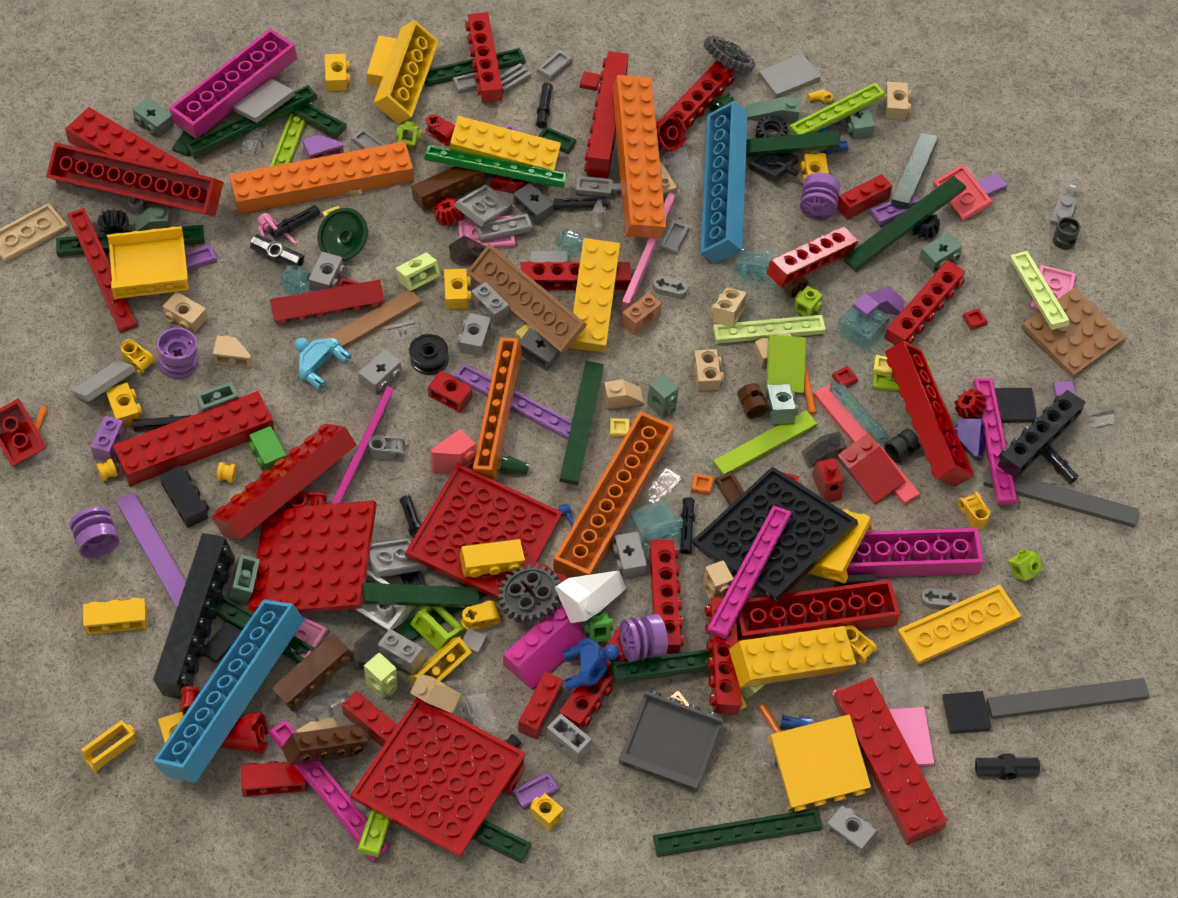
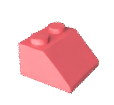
[430,429,476,474]

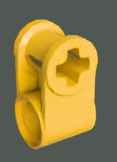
[120,340,156,375]
[957,492,990,530]
[461,601,501,630]
[845,625,878,664]

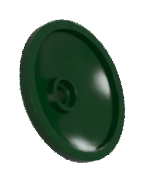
[317,208,368,261]

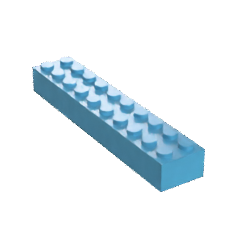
[700,101,747,264]
[153,600,304,783]

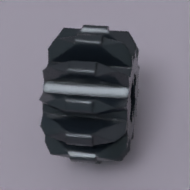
[97,209,129,233]
[912,214,940,240]

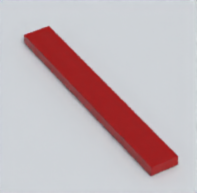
[67,208,137,333]

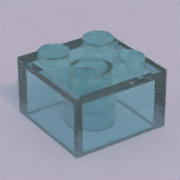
[836,305,890,352]

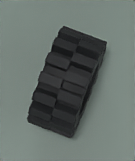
[755,116,788,138]

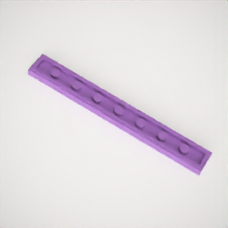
[453,363,591,440]
[116,492,186,609]

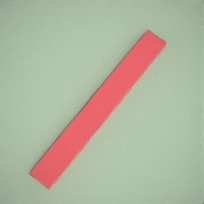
[814,384,920,505]

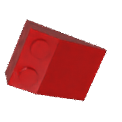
[0,398,47,467]
[838,433,906,504]

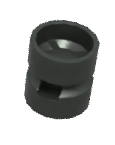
[1053,217,1081,250]
[884,428,921,463]

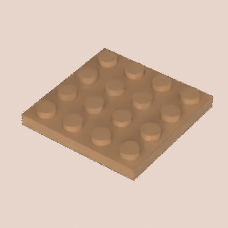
[1021,287,1125,378]

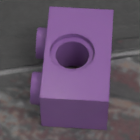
[91,416,126,462]

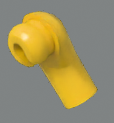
[807,90,834,103]

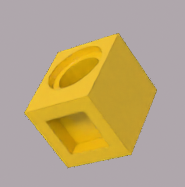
[530,793,564,831]

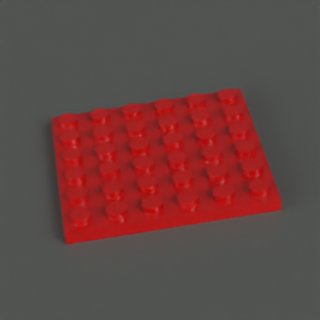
[405,463,562,600]
[248,500,377,613]
[350,697,525,858]

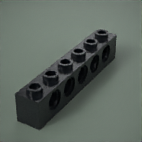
[998,389,1086,479]

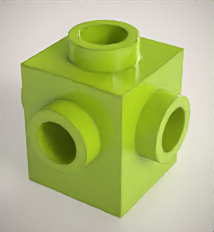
[396,121,423,148]
[793,286,823,316]
[1008,549,1043,581]

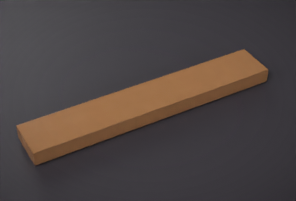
[323,290,421,349]

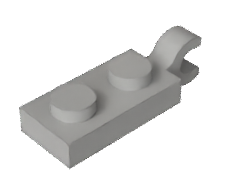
[576,176,622,198]
[1050,184,1077,226]

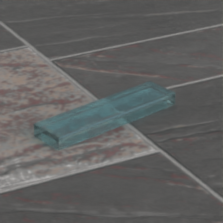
[829,383,890,443]

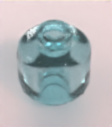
[556,229,583,254]

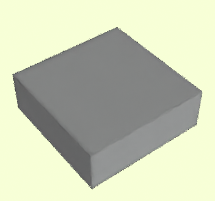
[463,629,487,655]

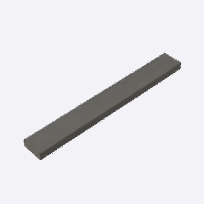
[983,467,1139,528]
[987,678,1150,719]

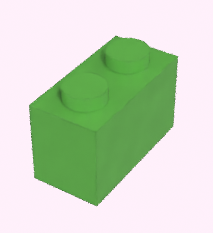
[248,426,286,471]

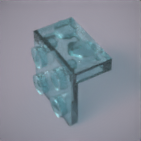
[735,249,773,277]
[631,500,683,545]

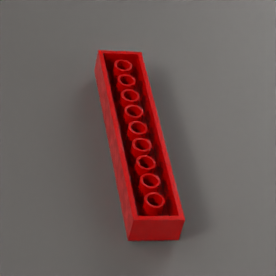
[46,142,224,217]

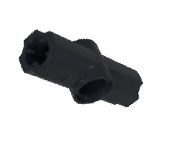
[250,234,305,270]
[975,753,1040,780]

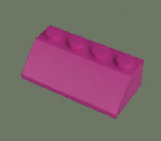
[503,603,588,690]

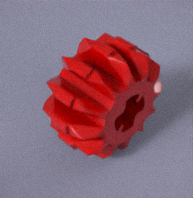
[433,197,465,227]
[954,388,987,419]

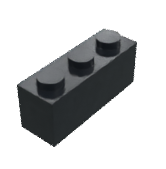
[159,465,209,528]

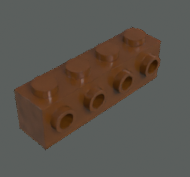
[411,166,485,211]
[272,633,354,711]
[282,724,369,765]

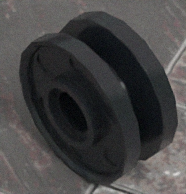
[409,334,449,375]

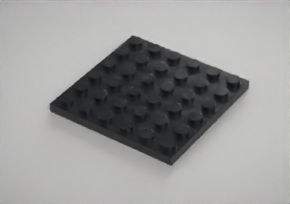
[692,466,859,602]

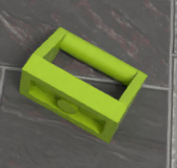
[410,606,464,651]

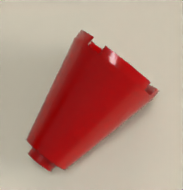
[656,115,686,151]
[220,712,268,754]

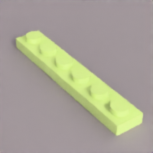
[1010,251,1069,330]
[713,315,826,344]

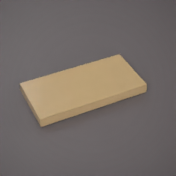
[0,203,69,263]

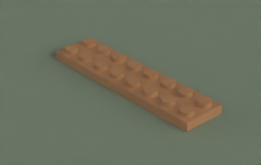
[467,244,587,354]

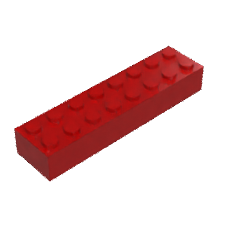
[584,51,629,179]
[65,107,199,174]
[885,340,974,486]
[113,391,275,487]
[211,424,356,540]
[736,579,900,641]
[834,677,947,845]

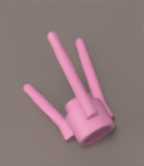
[257,213,297,245]

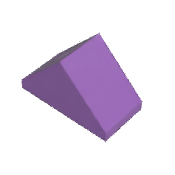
[868,286,904,315]

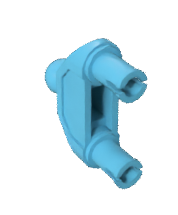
[294,338,352,391]

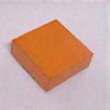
[691,473,714,496]

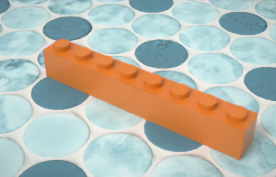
[473,337,522,481]

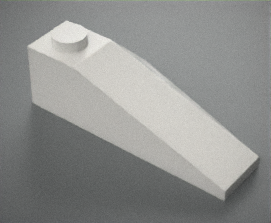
[555,570,627,623]

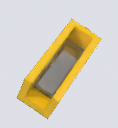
[81,720,136,773]

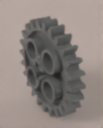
[704,35,755,74]
[498,564,561,625]

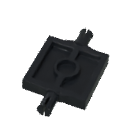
[749,153,799,181]

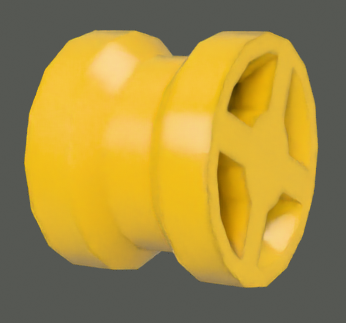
[96,458,118,482]
[217,462,237,484]

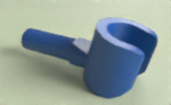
[558,504,575,526]

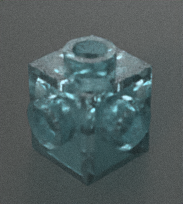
[279,265,311,295]

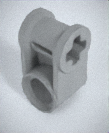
[368,436,405,461]

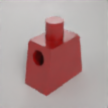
[812,458,844,502]

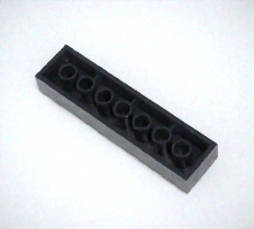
[153,533,235,699]

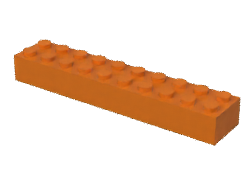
[612,75,666,238]
[229,141,414,215]
[553,411,674,578]

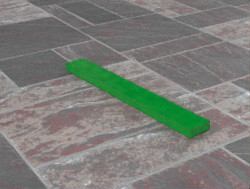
[424,145,568,188]

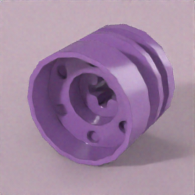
[800,172,841,220]
[157,328,198,378]
[69,507,120,559]
[620,614,668,662]

